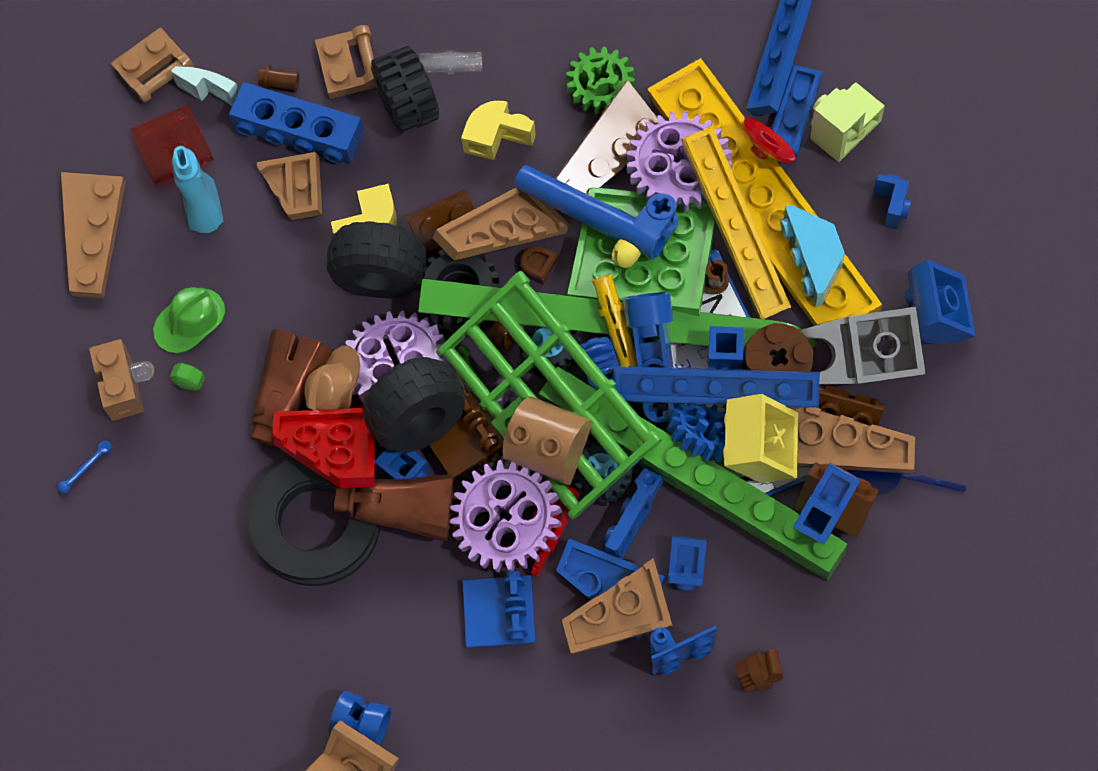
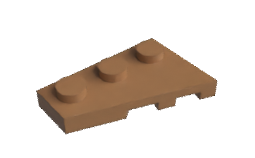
[562,558,673,655]

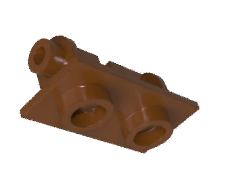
[819,384,885,426]

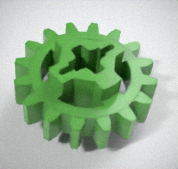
[566,46,635,114]

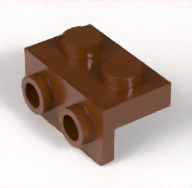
[406,189,474,253]

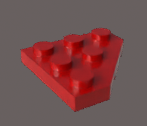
[272,408,375,488]

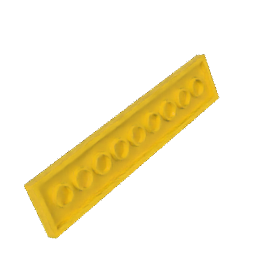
[647,58,882,326]

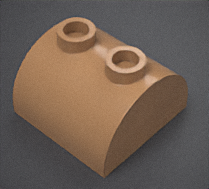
[503,397,593,485]

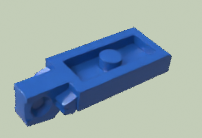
[604,468,664,560]

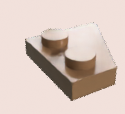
[257,152,322,220]

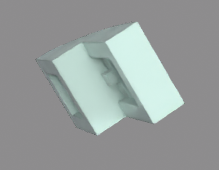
[171,66,239,106]

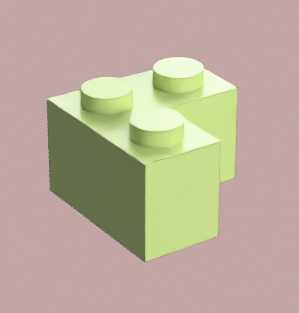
[810,82,885,162]

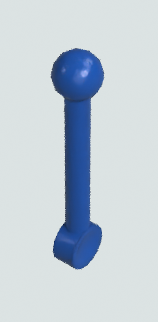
[57,440,112,494]

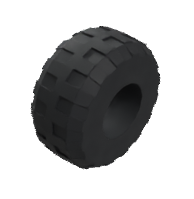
[326,221,426,298]
[362,357,466,453]

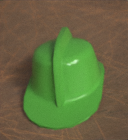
[153,287,225,354]

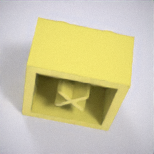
[723,394,798,483]

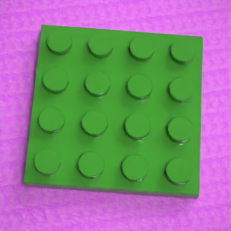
[567,187,716,316]

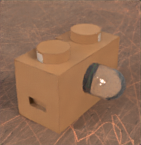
[89,339,155,421]

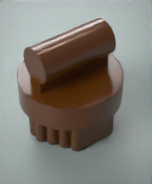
[735,649,783,693]

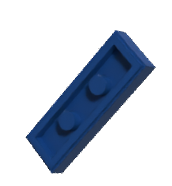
[771,64,823,159]

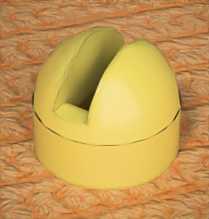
[611,239,641,268]

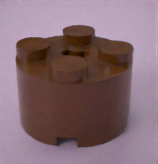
[742,323,813,372]

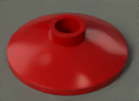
[742,118,796,163]

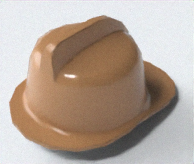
[304,346,361,410]

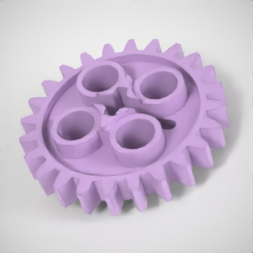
[627,112,732,212]
[345,311,449,403]
[450,460,562,572]

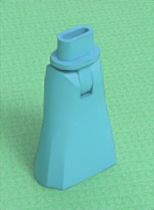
[171,146,224,233]

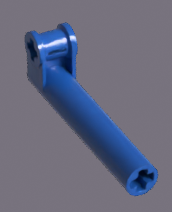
[514,165,678,260]

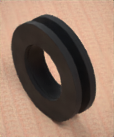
[248,458,380,586]

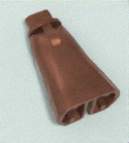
[250,328,332,446]
[334,474,454,542]

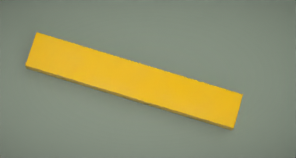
[681,126,791,319]

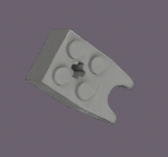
[799,307,925,384]

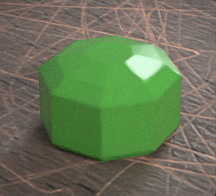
[170,363,205,391]

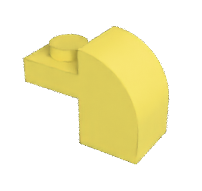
[461,101,536,160]
[331,184,397,234]

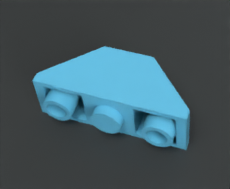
[780,205,845,307]

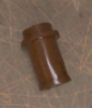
[258,65,299,91]
[705,260,729,294]

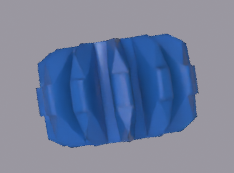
[580,336,619,390]

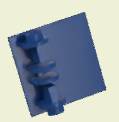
[463,571,535,648]
[650,626,717,676]

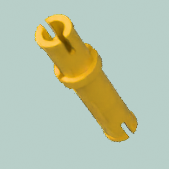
[591,274,638,366]

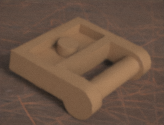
[315,25,377,99]
[111,27,194,103]

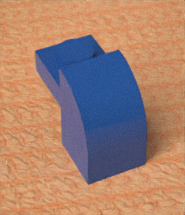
[707,326,744,370]
[793,463,861,544]

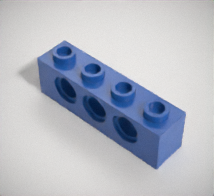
[229,82,365,165]

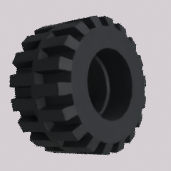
[371,45,439,134]
[417,250,501,337]

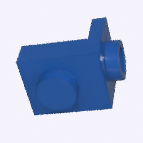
[873,174,911,230]
[668,536,707,590]

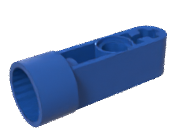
[623,292,678,423]

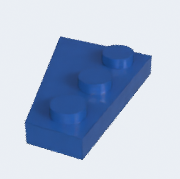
[556,539,665,642]

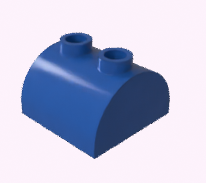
[905,260,976,344]

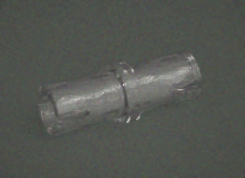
[419,50,482,75]

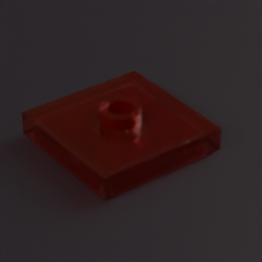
[130,104,214,185]

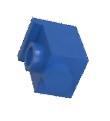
[375,449,430,479]

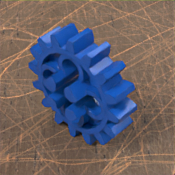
[667,403,726,462]

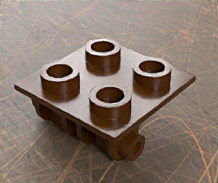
[429,391,504,478]

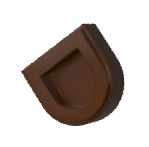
[520,246,559,285]

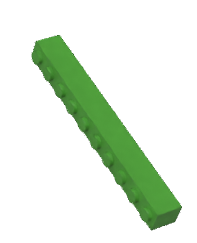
[539,366,847,581]

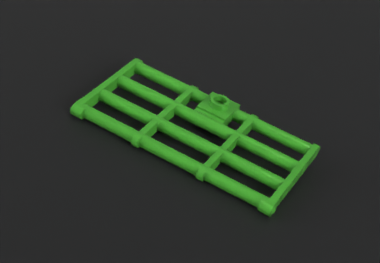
[436,271,662,520]

